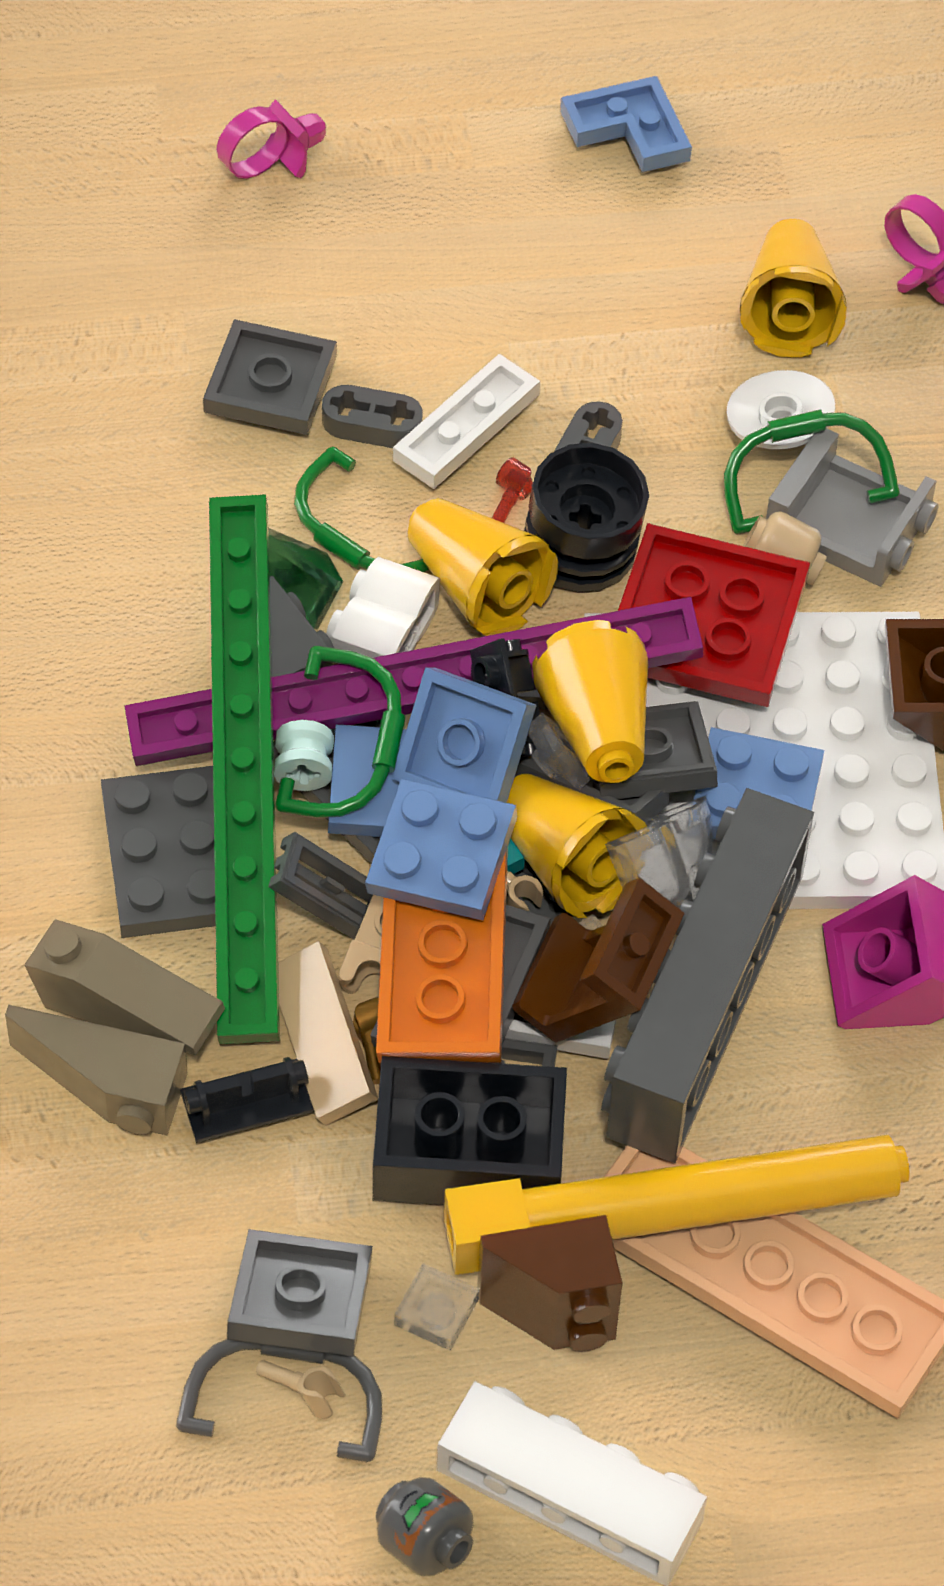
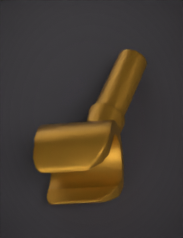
[353,996,381,1085]

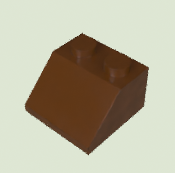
[885,619,944,751]
[477,1215,623,1351]

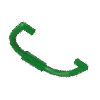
[724,409,900,534]
[294,447,429,572]
[275,646,406,818]

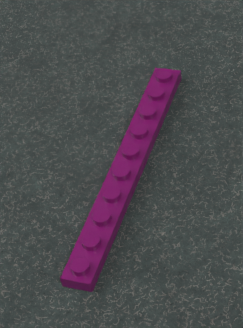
[124,597,703,766]

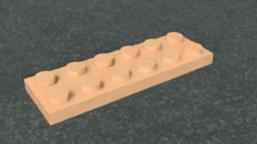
[604,1146,944,1419]

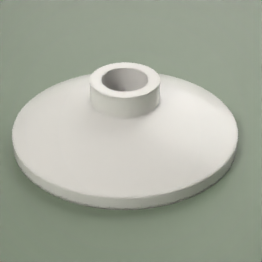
[727,370,835,449]

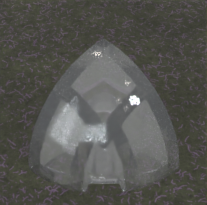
[605,796,714,908]

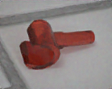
[491,457,533,523]

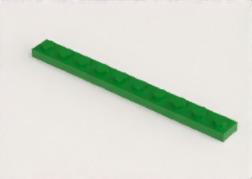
[209,494,280,1044]

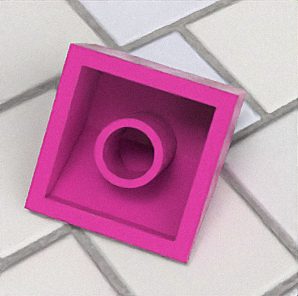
[822,875,944,1029]

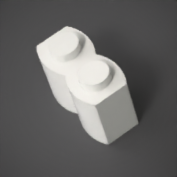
[326,557,439,664]

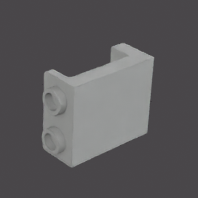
[766,428,939,587]

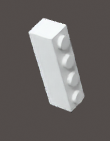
[437,1381,707,1586]

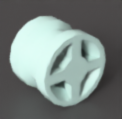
[274,720,334,791]

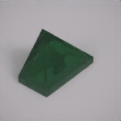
[268,528,343,629]

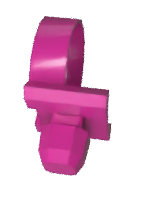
[216,99,326,179]
[884,194,944,305]

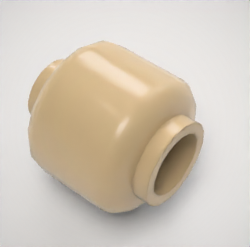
[743,511,827,585]

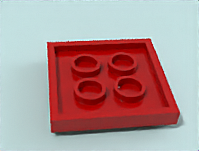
[618,523,810,707]

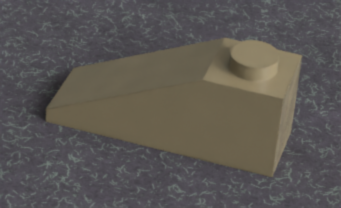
[24,919,225,1055]
[5,1005,188,1136]

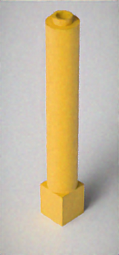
[444,1134,910,1275]

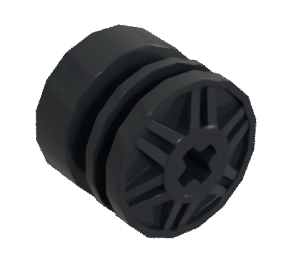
[524,443,650,592]

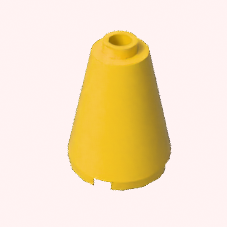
[740,218,847,357]
[408,498,558,636]
[532,620,648,783]
[507,774,651,918]

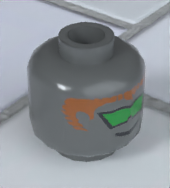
[376,1477,474,1576]

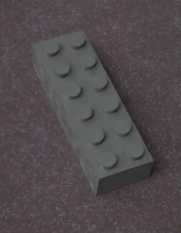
[601,788,814,1164]

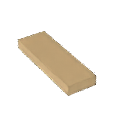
[278,941,378,1126]

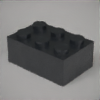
[373,1056,567,1205]

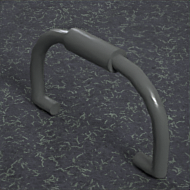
[176,1339,382,1462]

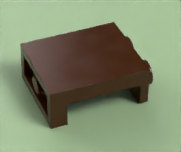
[512,877,685,1043]

